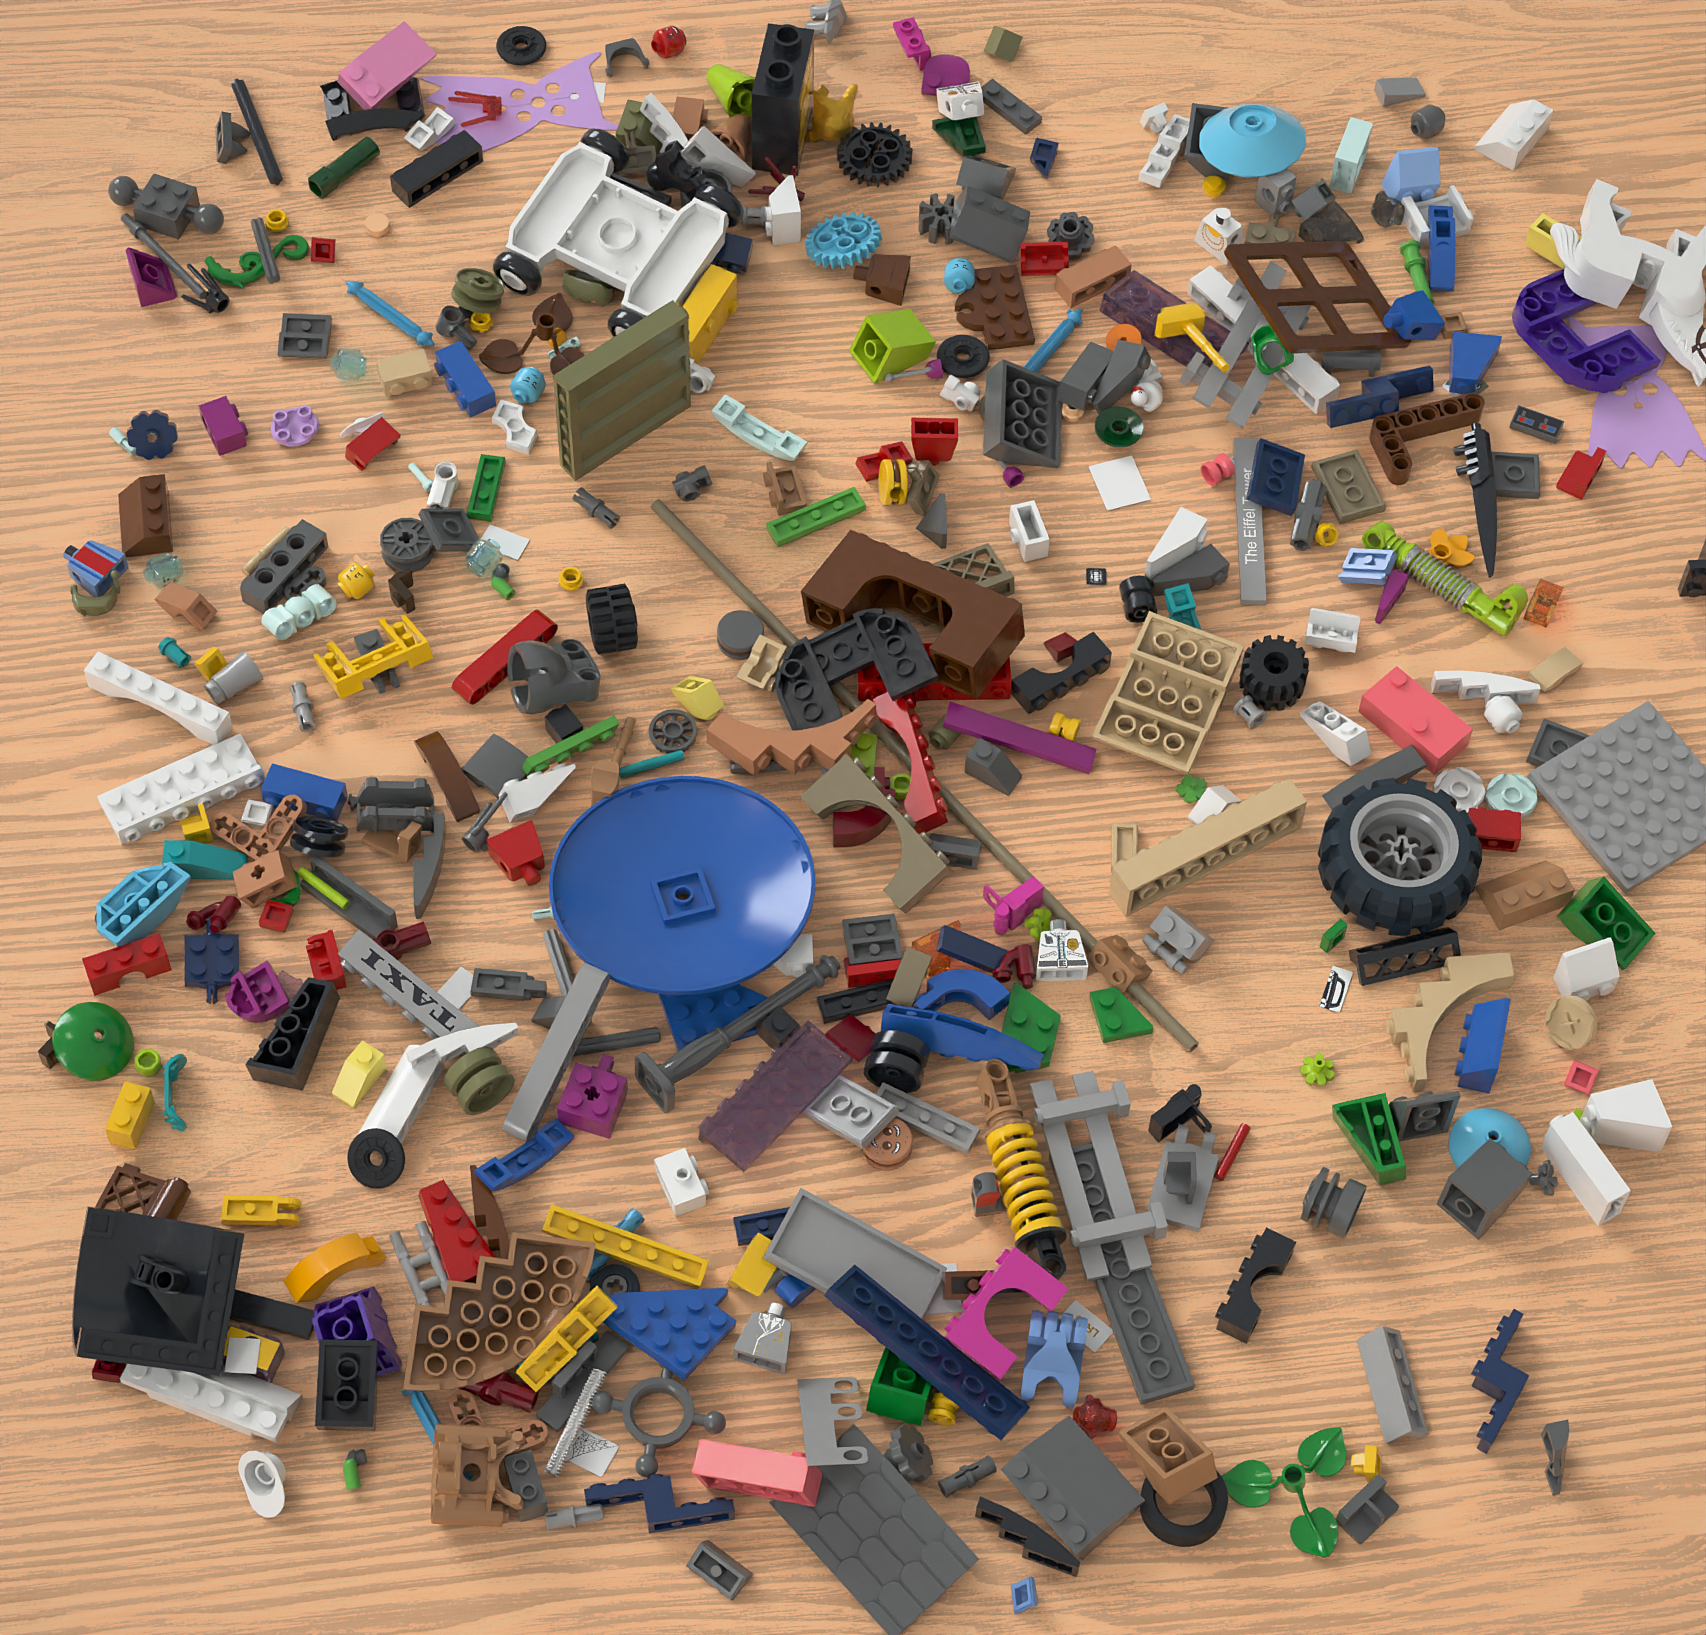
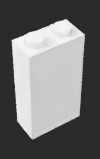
[1541,1112,1631,1226]

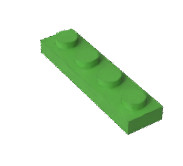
[766,487,866,547]
[522,715,619,776]

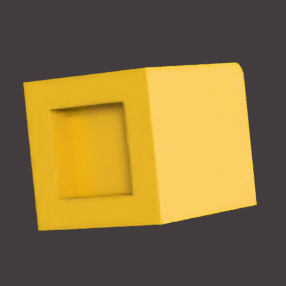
[180,803,213,844]

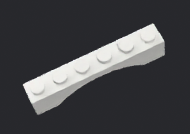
[84,651,233,745]

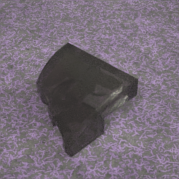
[1298,201,1364,244]

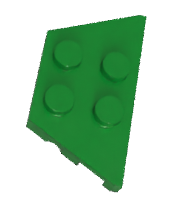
[992,983,1061,1077]

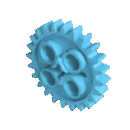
[805,212,882,269]

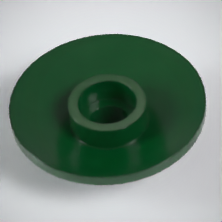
[1095,406,1144,448]

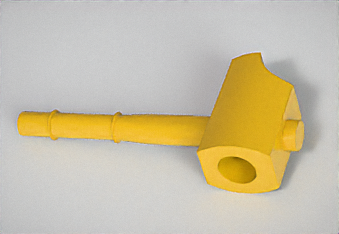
[1155,303,1230,373]

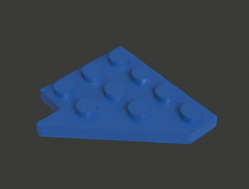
[658,984,768,1051]
[603,1288,737,1381]

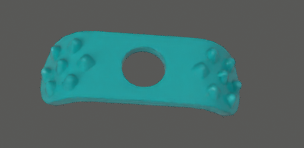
[162,1054,187,1131]

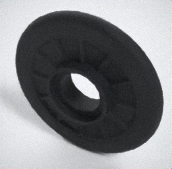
[496,26,546,65]
[937,335,990,378]
[347,1128,405,1189]

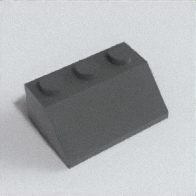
[1184,103,1229,180]
[949,185,1030,263]

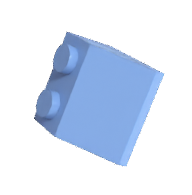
[1381,147,1440,205]

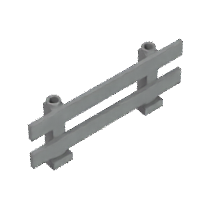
[1179,261,1312,429]
[1030,1071,1168,1281]

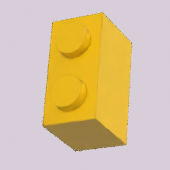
[105,1081,155,1150]

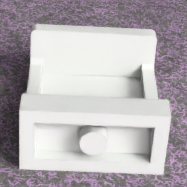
[1399,185,1474,247]

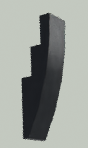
[975,1496,1080,1577]

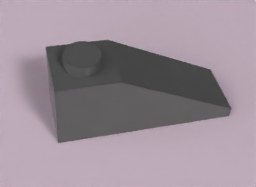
[1092,340,1151,414]
[1152,544,1230,597]

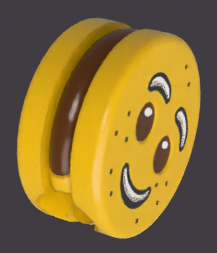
[879,459,908,505]

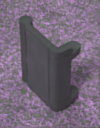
[1321,334,1381,377]

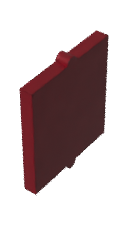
[825,1014,876,1062]

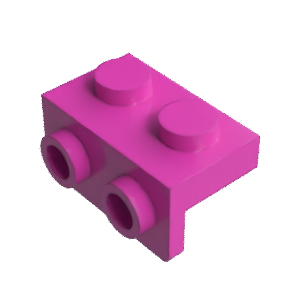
[893,17,931,71]

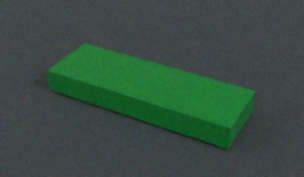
[466,454,506,522]

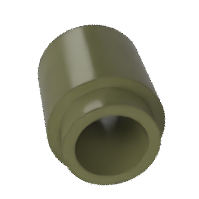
[928,714,962,750]

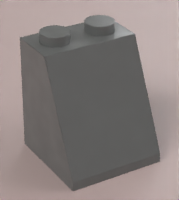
[1437,1138,1532,1240]

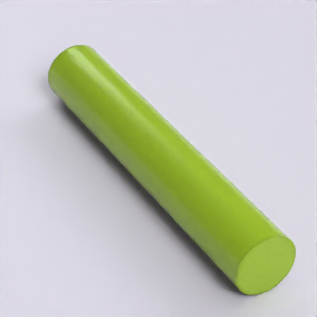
[297,867,350,910]

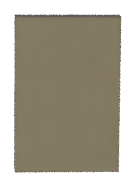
[1311,450,1386,524]

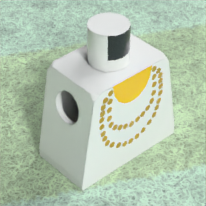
[1194,208,1243,266]

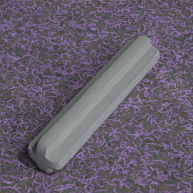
[543,929,573,996]

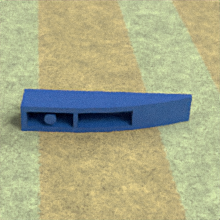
[881,1004,1044,1070]

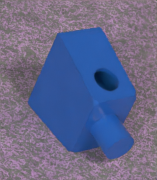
[1383,290,1445,340]

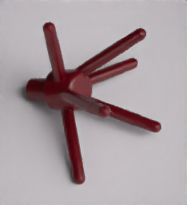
[748,157,805,201]

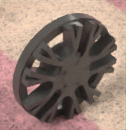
[649,709,697,754]

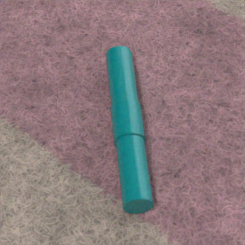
[619,750,685,778]

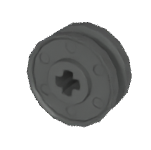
[380,518,434,572]

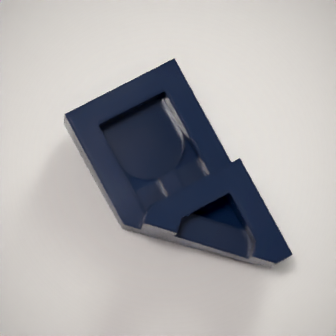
[1030,138,1058,179]

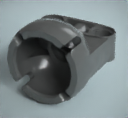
[507,639,601,714]

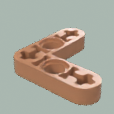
[210,794,307,860]
[449,1390,549,1469]

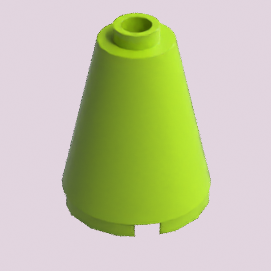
[706,64,755,118]

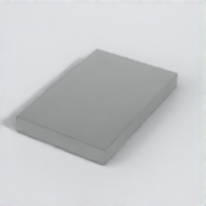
[803,1074,899,1149]

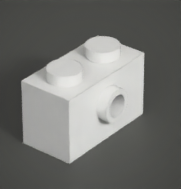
[1009,500,1050,562]
[654,1148,709,1217]

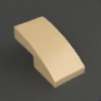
[1527,647,1583,692]

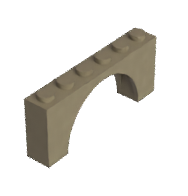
[801,754,952,914]

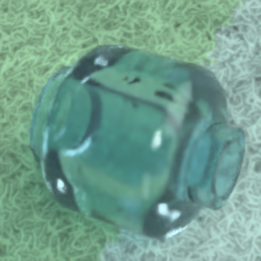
[330,348,367,381]
[466,539,503,577]
[143,552,183,589]

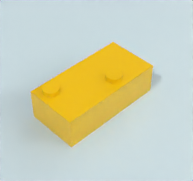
[683,264,739,364]

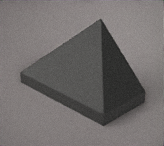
[916,493,947,548]

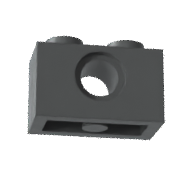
[503,1450,548,1522]

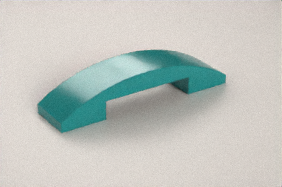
[1164,583,1202,630]

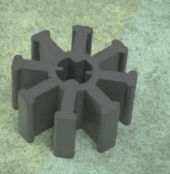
[918,193,955,244]

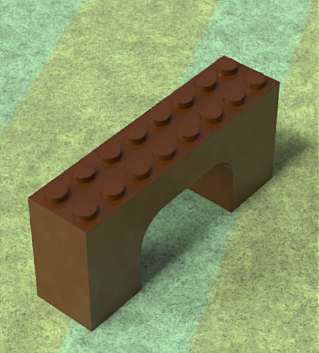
[801,530,1025,699]

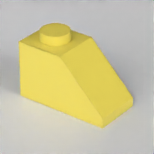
[670,676,725,720]
[332,1040,387,1109]

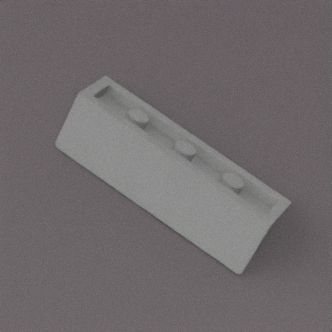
[1357,1326,1429,1443]

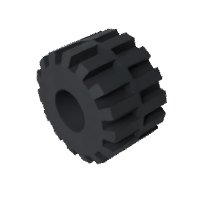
[586,583,638,655]
[1239,635,1309,711]

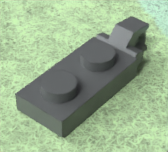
[470,968,547,1001]

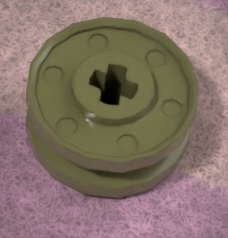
[451,268,505,314]

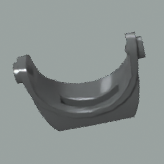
[605,38,649,77]

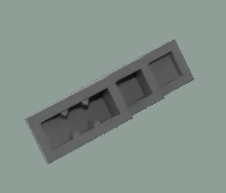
[1322,746,1427,810]
[413,813,446,919]

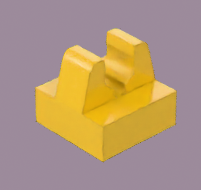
[195,647,228,682]
[1351,1445,1382,1483]

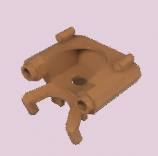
[431,1424,526,1527]

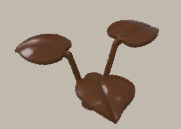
[479,293,585,375]

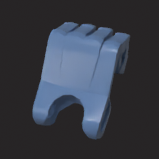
[1021,1310,1088,1408]

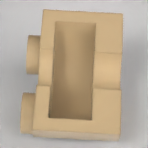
[736,635,787,692]

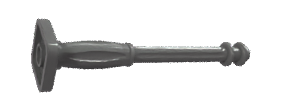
[635,955,841,1114]

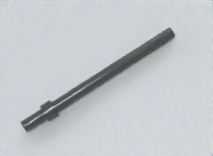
[121,213,207,299]

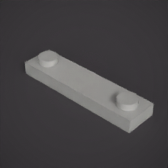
[876,1082,980,1155]

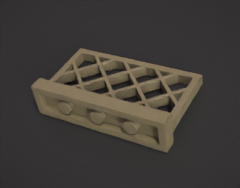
[920,543,1015,627]

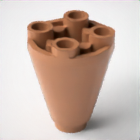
[710,114,752,161]

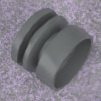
[1300,1167,1367,1239]

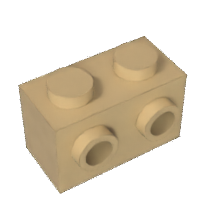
[376,348,433,397]

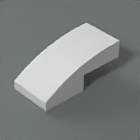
[404,107,457,151]

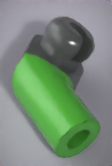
[491,563,515,600]
[343,1449,367,1490]

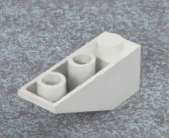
[681,126,756,188]
[1300,701,1371,766]
[498,764,576,823]

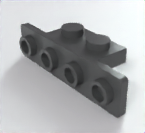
[537,1331,628,1432]

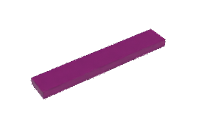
[942,702,1096,774]

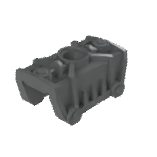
[357,777,434,833]

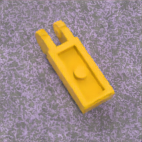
[221,1195,302,1226]

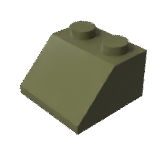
[616,99,663,156]

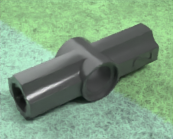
[1290,479,1327,551]

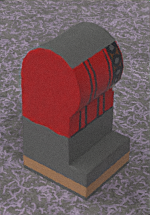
[971,1172,1003,1217]

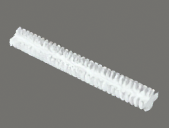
[544,1368,607,1477]

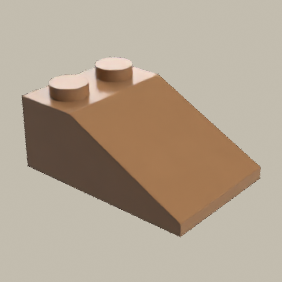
[1118,1406,1218,1504]

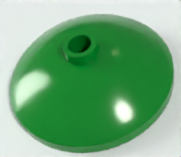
[52,1002,134,1081]

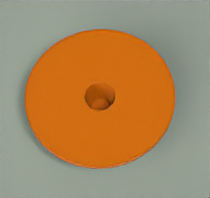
[1106,324,1142,351]

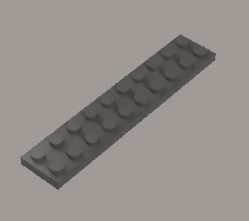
[1049,1143,1195,1405]

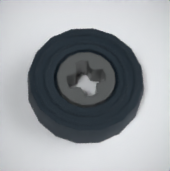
[590,1264,640,1297]

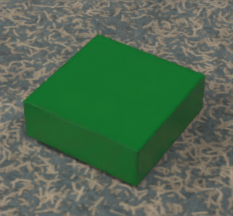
[1320,918,1347,953]

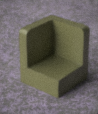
[984,26,1023,62]

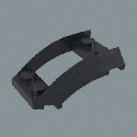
[320,77,425,141]

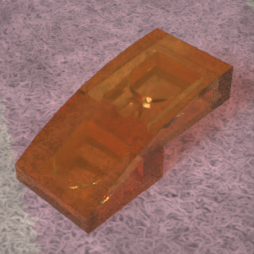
[1523,579,1564,628]

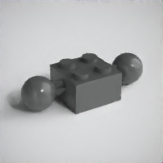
[108,174,224,240]

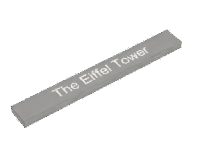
[1233,438,1266,605]

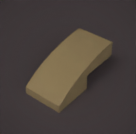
[886,947,932,1008]

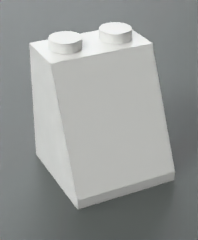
[1580,1079,1672,1152]

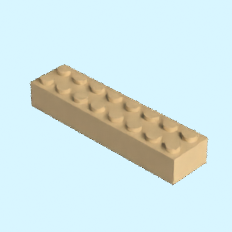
[1109,778,1307,917]

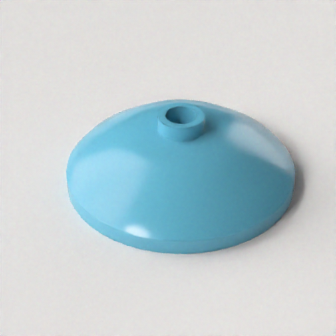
[1448,1108,1531,1168]

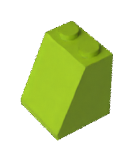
[849,309,936,384]

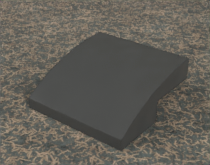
[278,313,332,359]
[461,733,528,799]
[842,913,903,966]

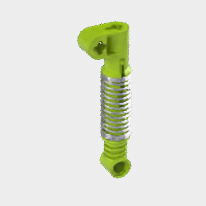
[1362,521,1528,637]

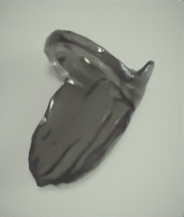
[1371,191,1405,228]

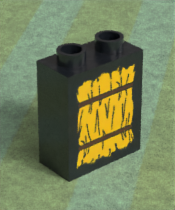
[752,23,815,176]

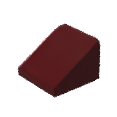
[1044,632,1077,662]

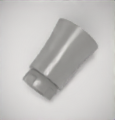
[204,651,263,705]

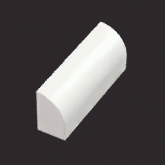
[358,1045,445,1144]

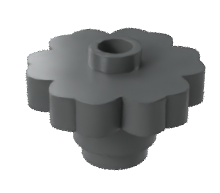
[1047,212,1095,260]
[883,1424,933,1483]

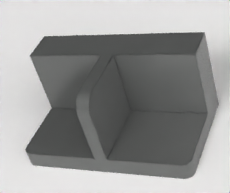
[1163,1152,1197,1204]
[1336,1474,1399,1544]

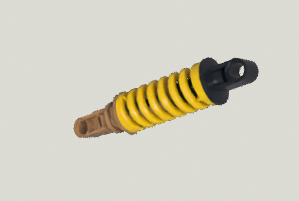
[976,1059,1067,1280]

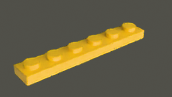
[541,1204,709,1289]

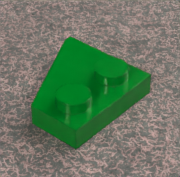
[1089,987,1154,1043]

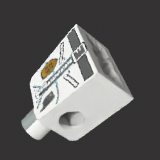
[936,81,984,120]
[1036,919,1088,981]

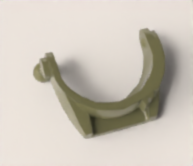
[71,570,120,616]

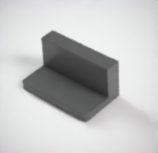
[929,833,981,870]

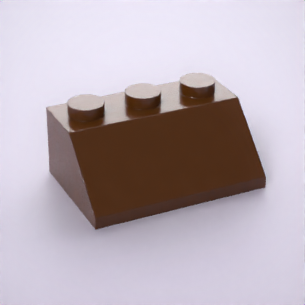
[118,474,173,557]

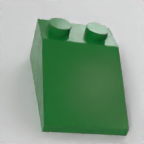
[1557,876,1656,970]
[866,1346,933,1426]

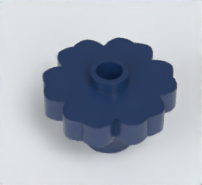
[127,409,178,460]

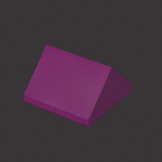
[125,247,177,307]

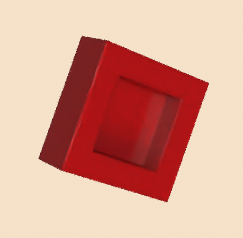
[259,900,294,933]

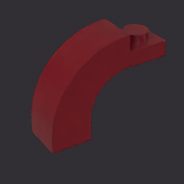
[833,767,895,847]

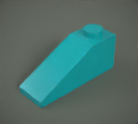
[162,840,248,880]

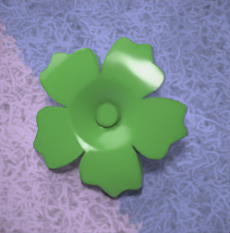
[1176,774,1207,803]

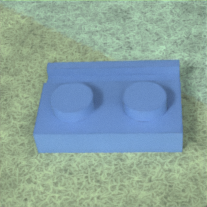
[1338,548,1398,585]

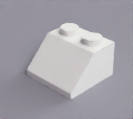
[765,175,801,246]
[1553,937,1620,1001]

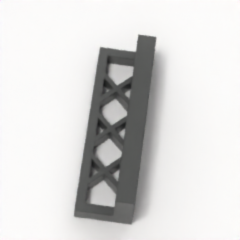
[300,856,398,939]

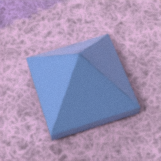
[1011,1577,1038,1614]

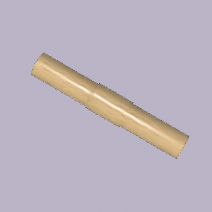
[241,526,290,576]

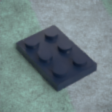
[1246,438,1305,516]

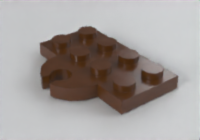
[954,264,1035,350]

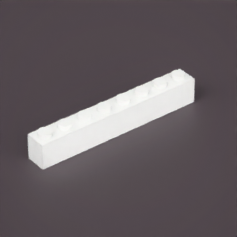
[1187,266,1340,414]

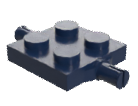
[185,919,239,1004]

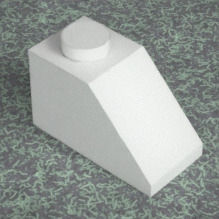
[773,934,813,977]

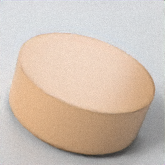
[365,213,389,237]

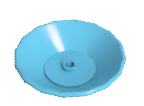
[1199,104,1306,177]

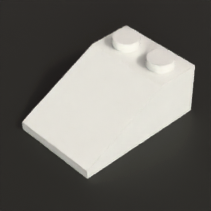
[1145,507,1209,584]

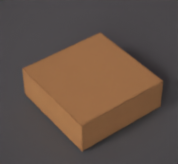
[1440,312,1468,339]

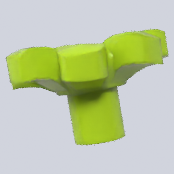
[1025,908,1052,942]
[1300,1053,1335,1086]

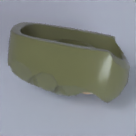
[562,270,614,307]

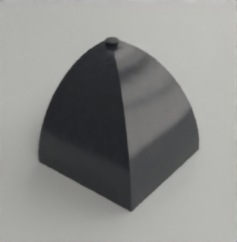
[72,1206,244,1376]

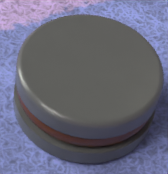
[717,610,764,660]

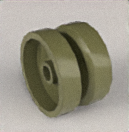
[444,1046,515,1115]

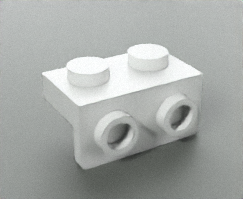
[1305,608,1360,653]

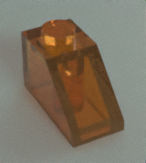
[911,920,961,979]

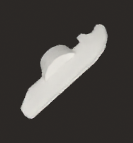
[340,412,384,438]

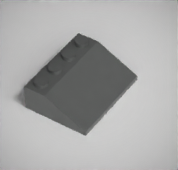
[983,359,1062,468]
[1001,1416,1146,1560]

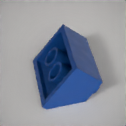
[1454,998,1511,1094]

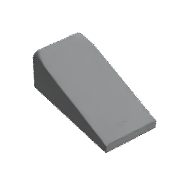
[1374,78,1426,107]

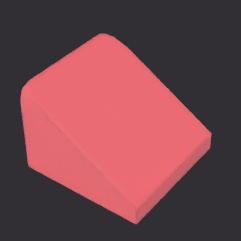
[1564,1060,1599,1095]

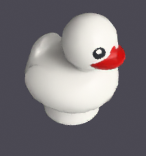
[1131,381,1163,412]

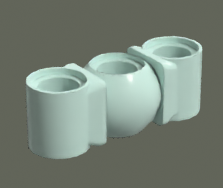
[261,584,337,640]

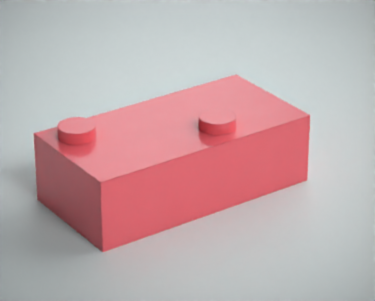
[1358,666,1473,775]
[692,1439,823,1507]

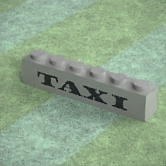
[338,929,480,1057]

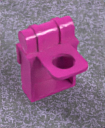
[983,876,1044,935]

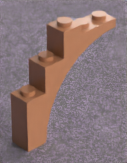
[706,699,877,775]

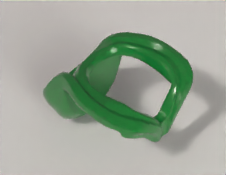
[1251,325,1294,375]

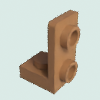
[361,821,422,863]

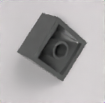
[956,155,1016,198]

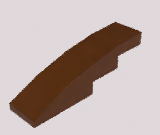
[470,1165,510,1259]

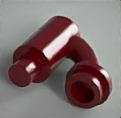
[186,895,241,933]
[992,944,1036,989]

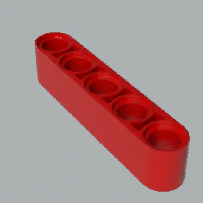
[451,609,558,705]

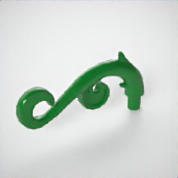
[204,235,309,289]

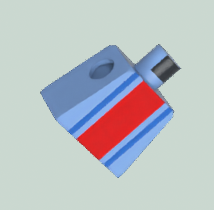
[63,540,129,597]

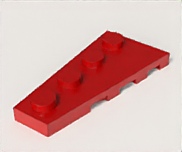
[418,1179,496,1283]

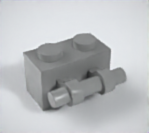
[1142,906,1214,975]

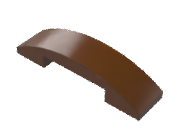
[414,731,480,822]

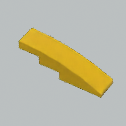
[516,1285,617,1392]

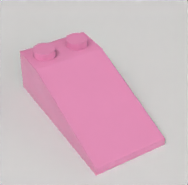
[337,21,437,110]

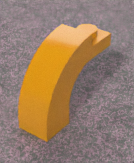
[283,1233,386,1303]

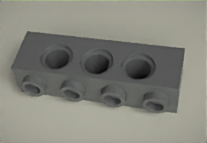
[240,519,328,614]

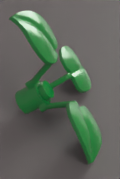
[1221,1427,1346,1558]

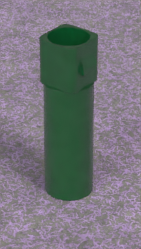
[308,137,380,199]

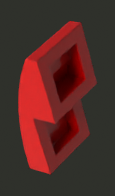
[855,441,913,482]

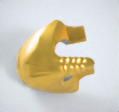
[806,84,858,143]

